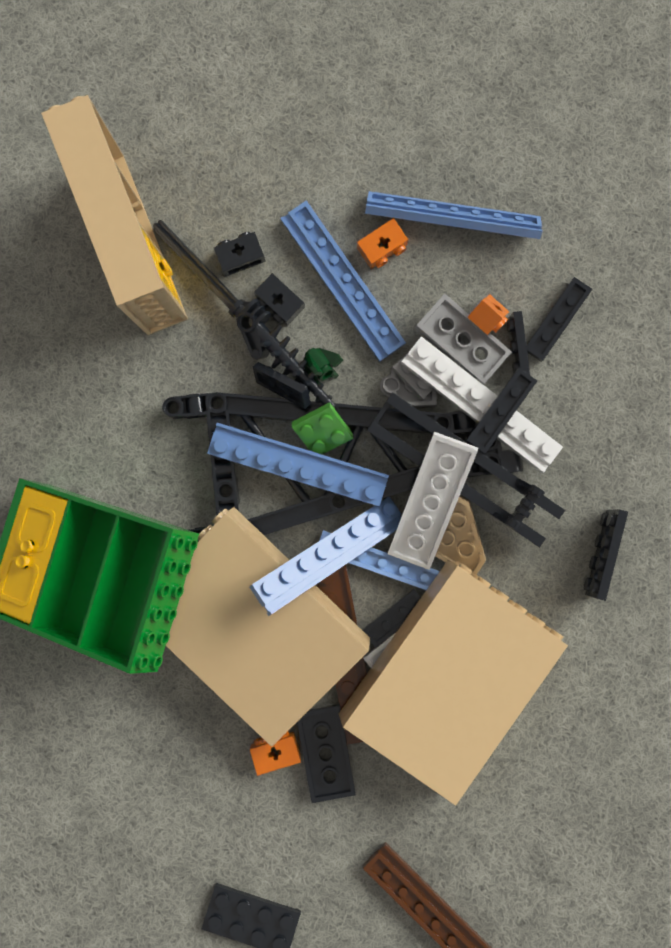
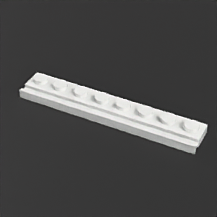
[401,337,563,473]

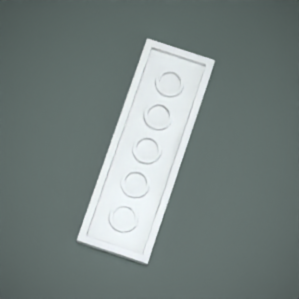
[388,432,478,570]

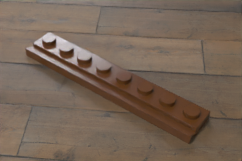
[317,565,367,745]
[363,842,492,948]

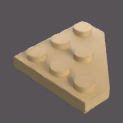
[435,495,486,576]

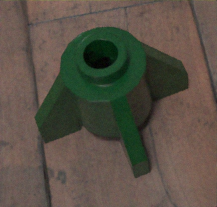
[303,348,343,385]

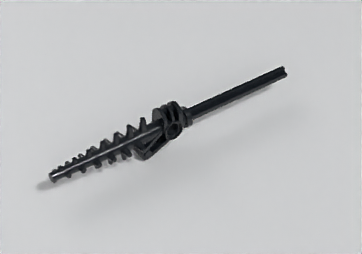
[153,220,337,408]

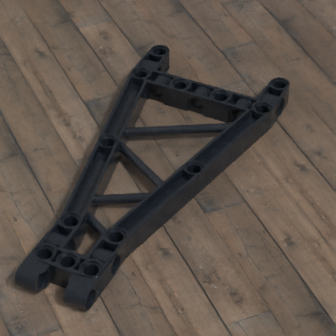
[162,392,523,541]

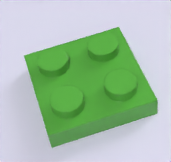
[291,402,353,455]

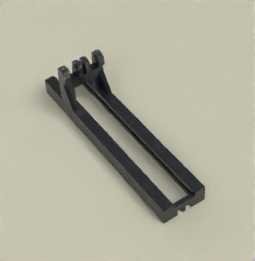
[366,393,565,548]

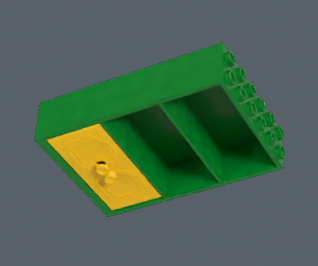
[0,478,199,674]

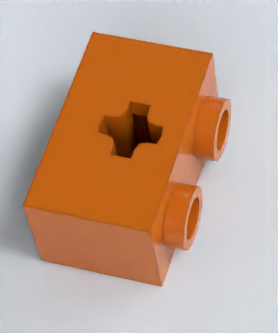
[357,218,408,269]
[468,294,509,335]
[249,731,301,776]

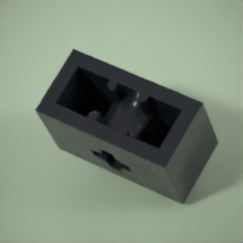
[214,232,266,277]
[254,273,305,326]

